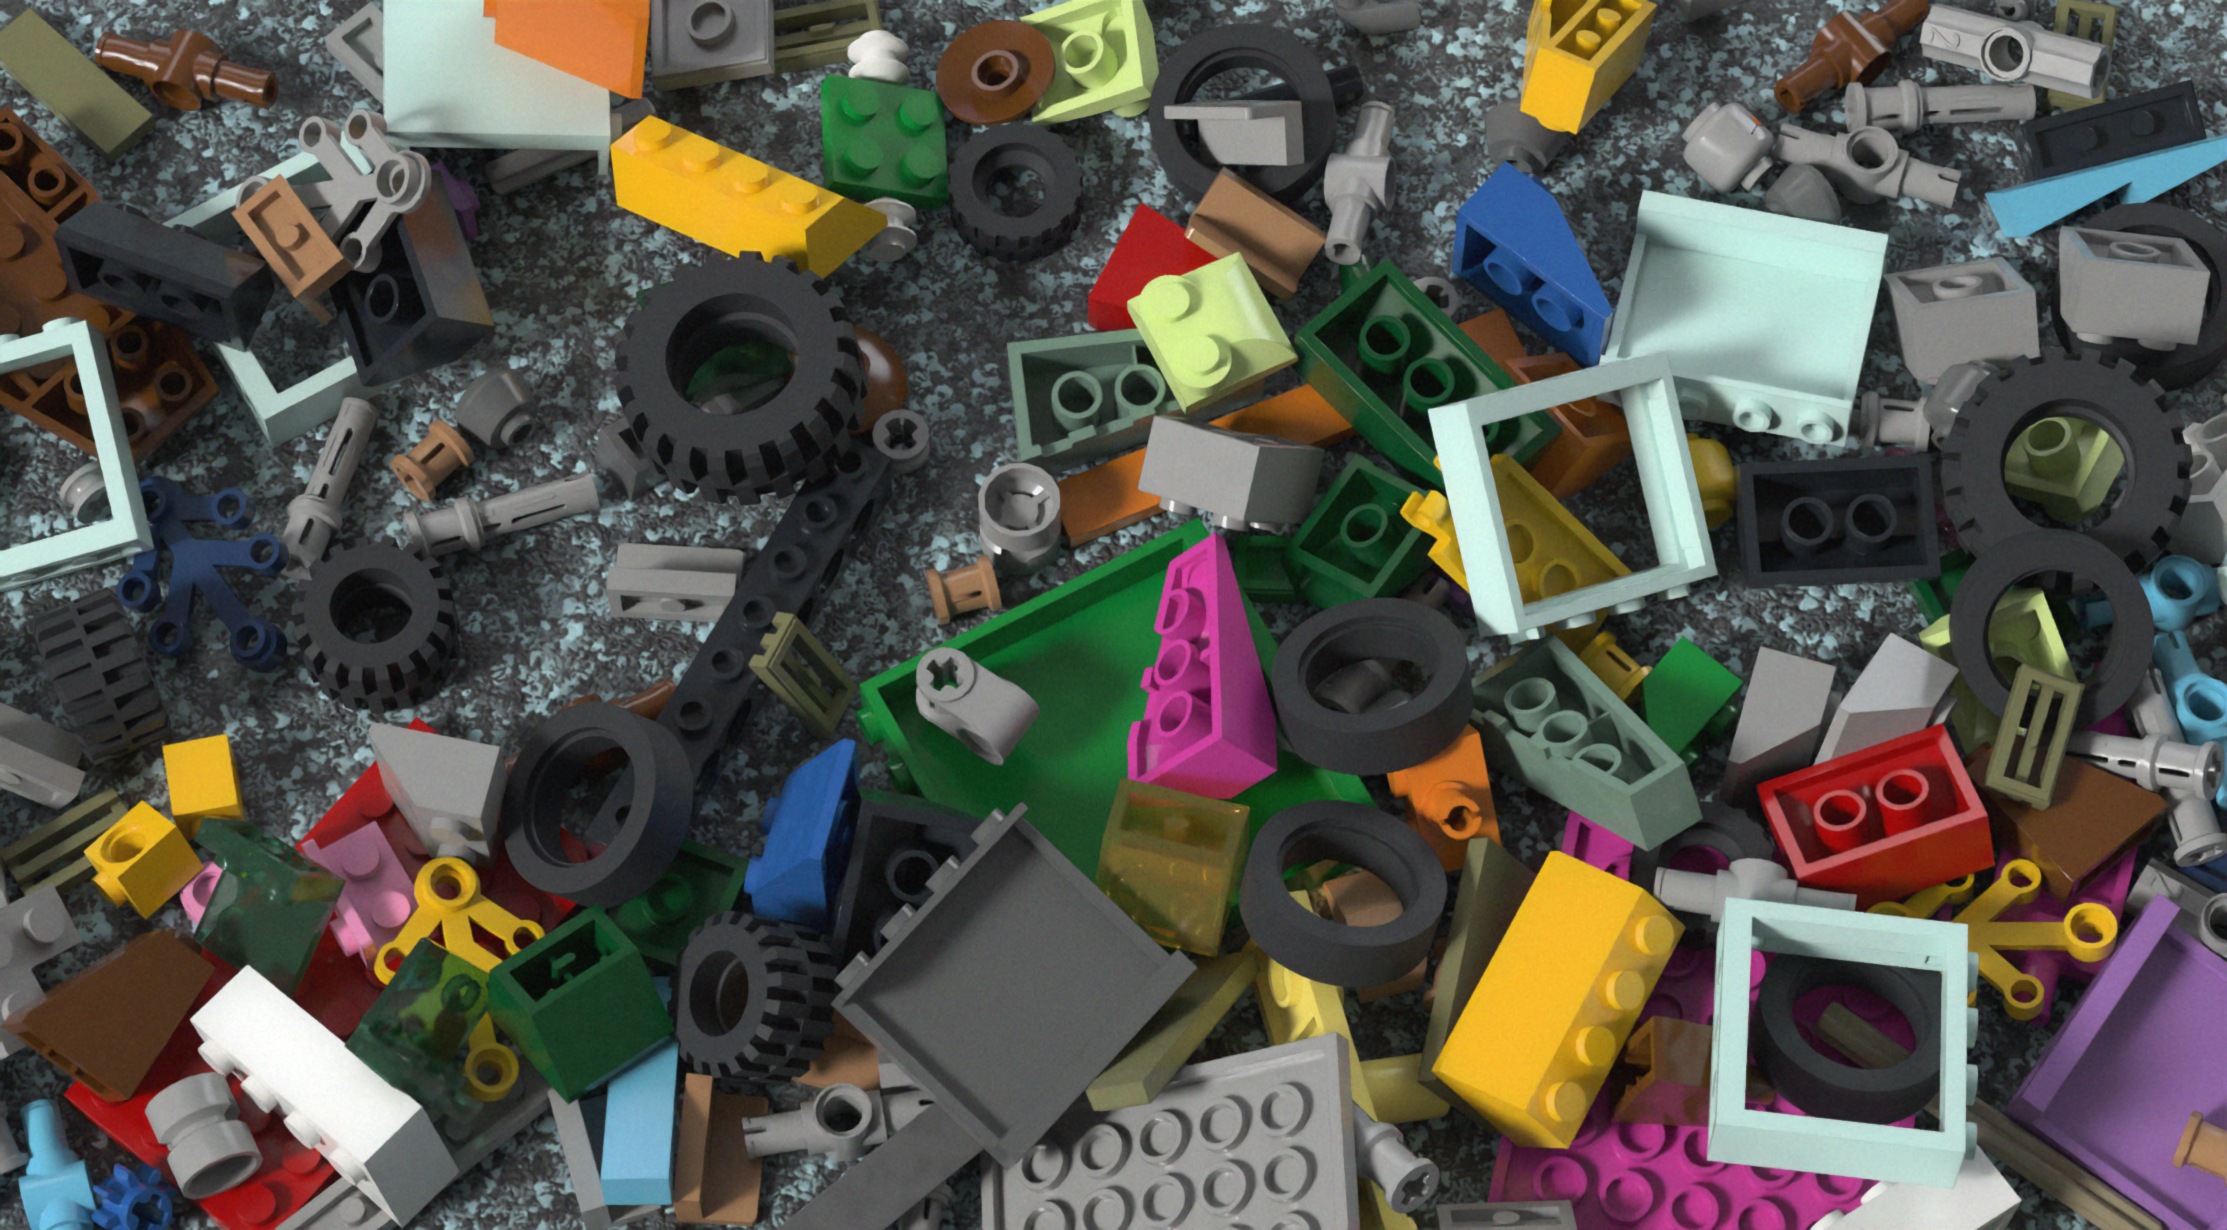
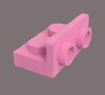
[298,821,440,972]

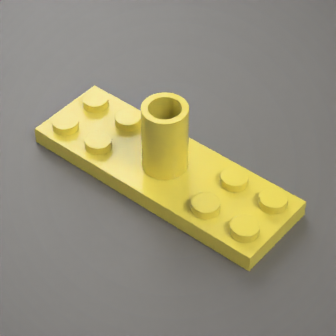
[1242,890,1450,1230]

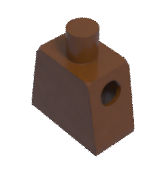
[1608,1015,1776,1127]

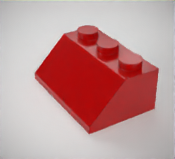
[1756,723,1995,912]

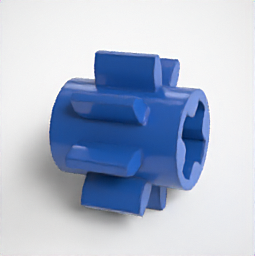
[90,1162,178,1230]

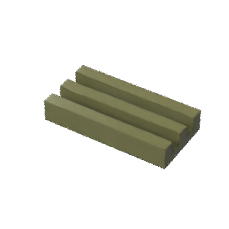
[769,0,884,76]
[2040,0,2119,112]
[749,612,857,739]
[1981,663,2085,811]
[0,786,129,896]

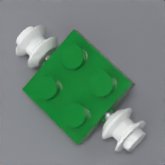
[820,30,949,262]

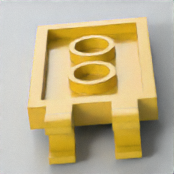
[1400,453,1633,657]

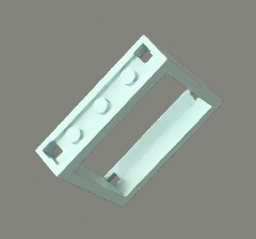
[162,131,417,448]
[0,317,154,592]
[1428,350,1718,645]
[1707,897,1979,1189]

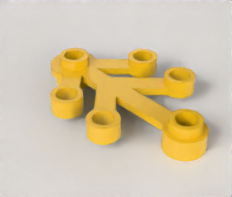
[374,857,545,1102]
[1865,859,2117,1020]

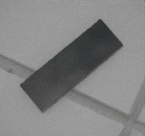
[2013,79,2207,182]

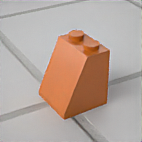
[483,0,650,99]

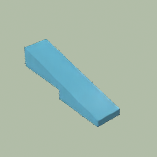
[1984,135,2227,238]
[601,977,681,1205]

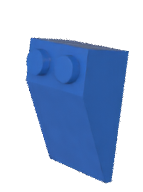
[1451,161,1613,369]
[744,738,861,935]

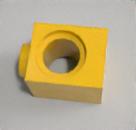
[162,734,247,843]
[83,800,205,919]

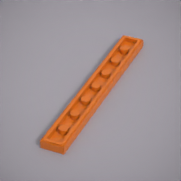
[1056,307,1528,548]

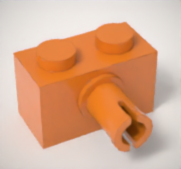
[1387,723,1502,872]

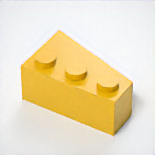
[1520,0,1657,134]

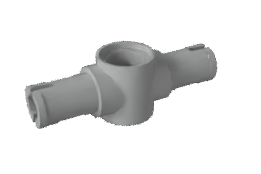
[1324,101,1396,265]
[1772,122,1962,209]
[1653,858,1857,923]
[742,1083,934,1162]

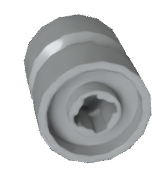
[978,463,1061,575]
[145,1072,263,1199]

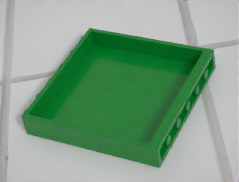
[855,517,1378,955]

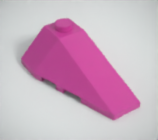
[1127,532,1277,800]

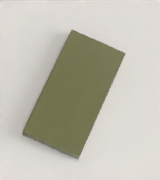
[1417,837,1537,1135]

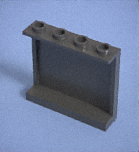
[831,802,1197,1170]

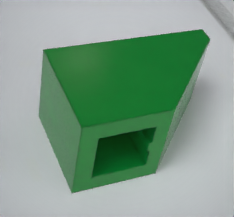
[1637,636,1744,777]

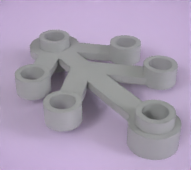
[236,108,432,273]

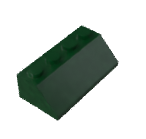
[1291,258,1563,499]

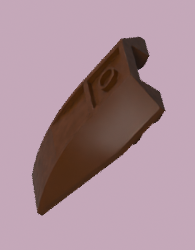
[0,106,220,468]

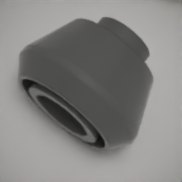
[1485,98,1567,174]
[1761,163,1841,226]
[456,368,538,449]

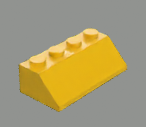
[610,115,888,279]
[1431,851,1686,1149]

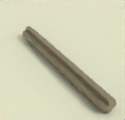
[1813,1002,2163,1230]

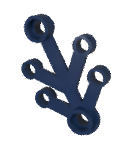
[116,476,289,673]

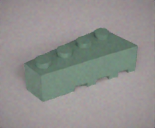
[1007,328,1265,476]
[1468,631,1703,852]

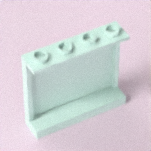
[383,0,622,175]
[1596,190,1889,447]

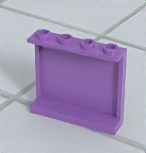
[2002,893,2227,1230]

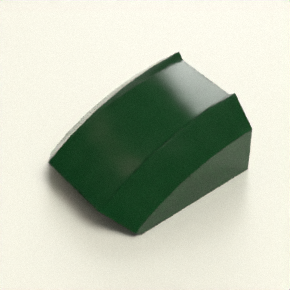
[1281,453,1449,610]

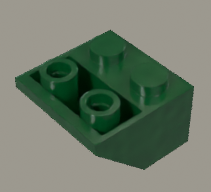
[487,903,675,1105]

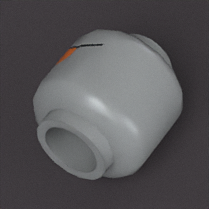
[1682,102,1774,193]

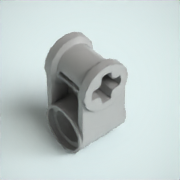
[916,647,1041,765]

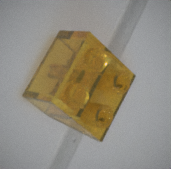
[1095,777,1249,957]

